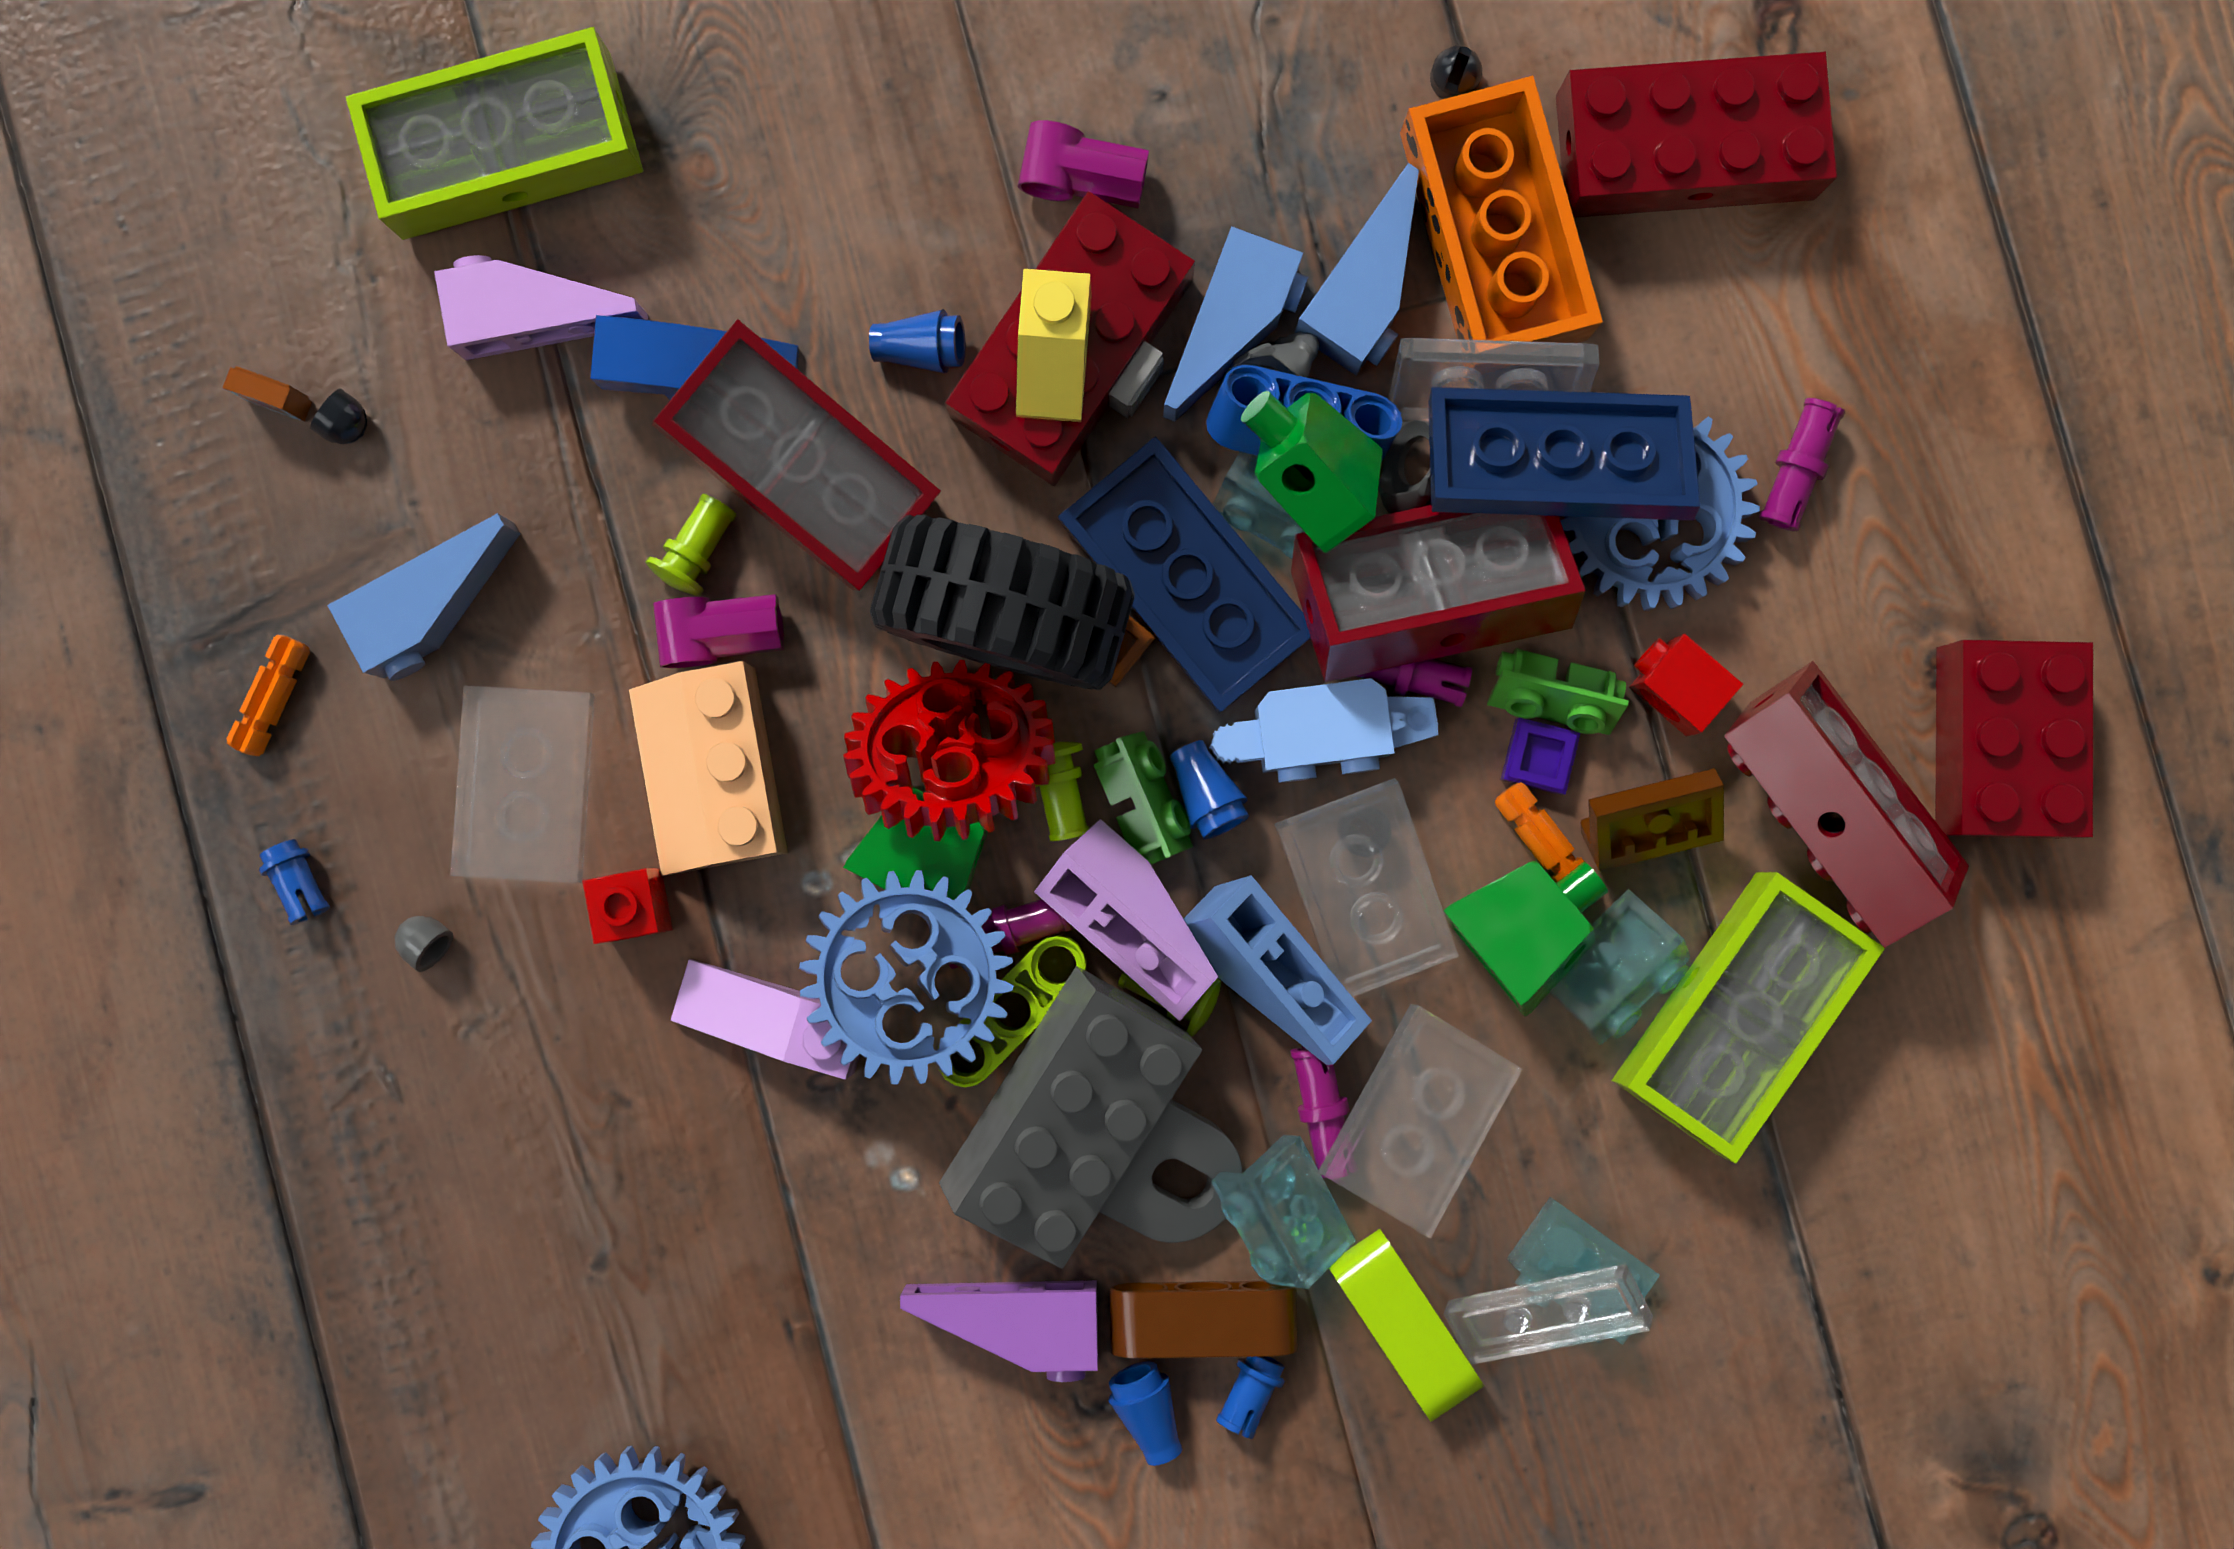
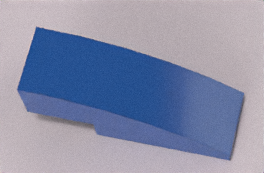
[590,315,799,400]

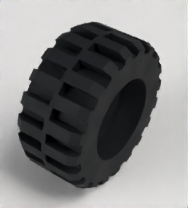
[870,515,1135,690]

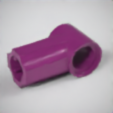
[1017,120,1149,209]
[653,594,785,668]

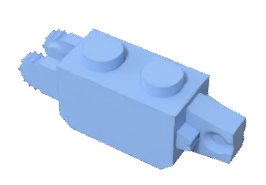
[1209,678,1438,783]

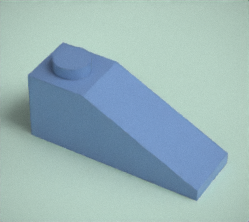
[1295,163,1419,375]
[1163,226,1308,421]
[327,513,520,681]
[1184,875,1372,1065]

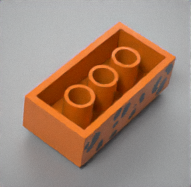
[1400,76,1603,372]

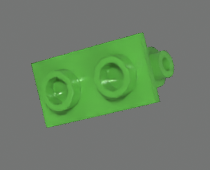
[1487,648,1629,735]
[1093,731,1193,865]

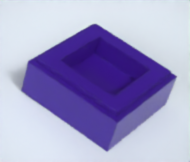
[1500,717,1581,795]

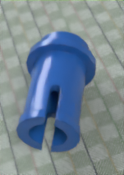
[259,839,330,925]
[1216,1356,1285,1439]

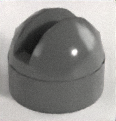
[394,916,453,972]

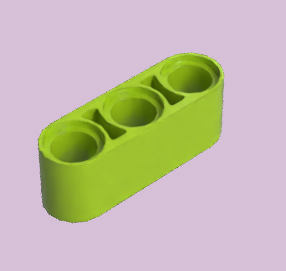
[938,935,1087,1088]
[1327,1229,1485,1422]

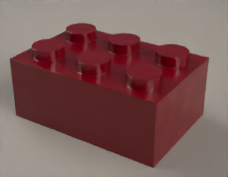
[1935,640,2093,839]

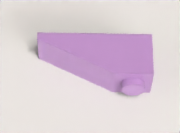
[434,255,648,360]
[1034,819,1218,1021]
[670,959,860,1080]

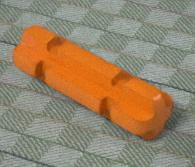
[226,634,310,756]
[1495,782,1585,883]

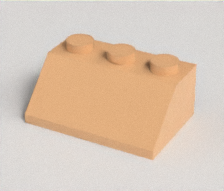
[629,661,788,876]

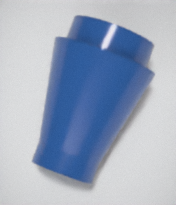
[869,309,966,373]
[1169,740,1249,840]
[1108,1361,1183,1466]

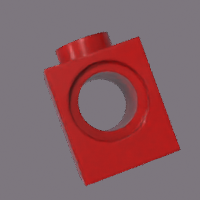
[1629,633,1744,737]
[582,868,673,944]

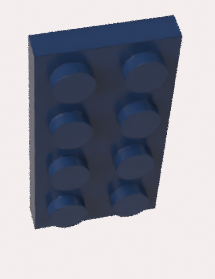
[1428,387,1700,520]
[1058,436,1311,714]

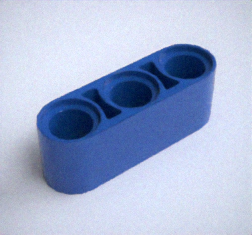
[1206,365,1403,463]

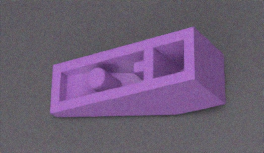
[900,1280,1098,1382]

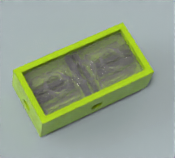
[345,27,644,240]
[1611,872,1885,1164]

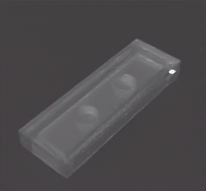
[1443,1264,1653,1365]

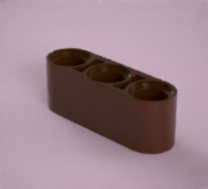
[1110,1280,1298,1358]

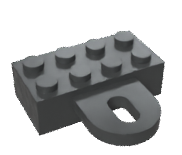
[939,966,1242,1269]

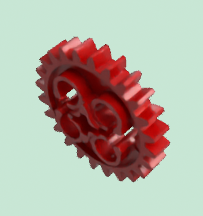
[843,660,1056,841]

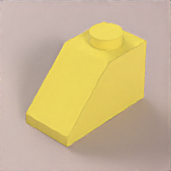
[1016,269,1092,422]

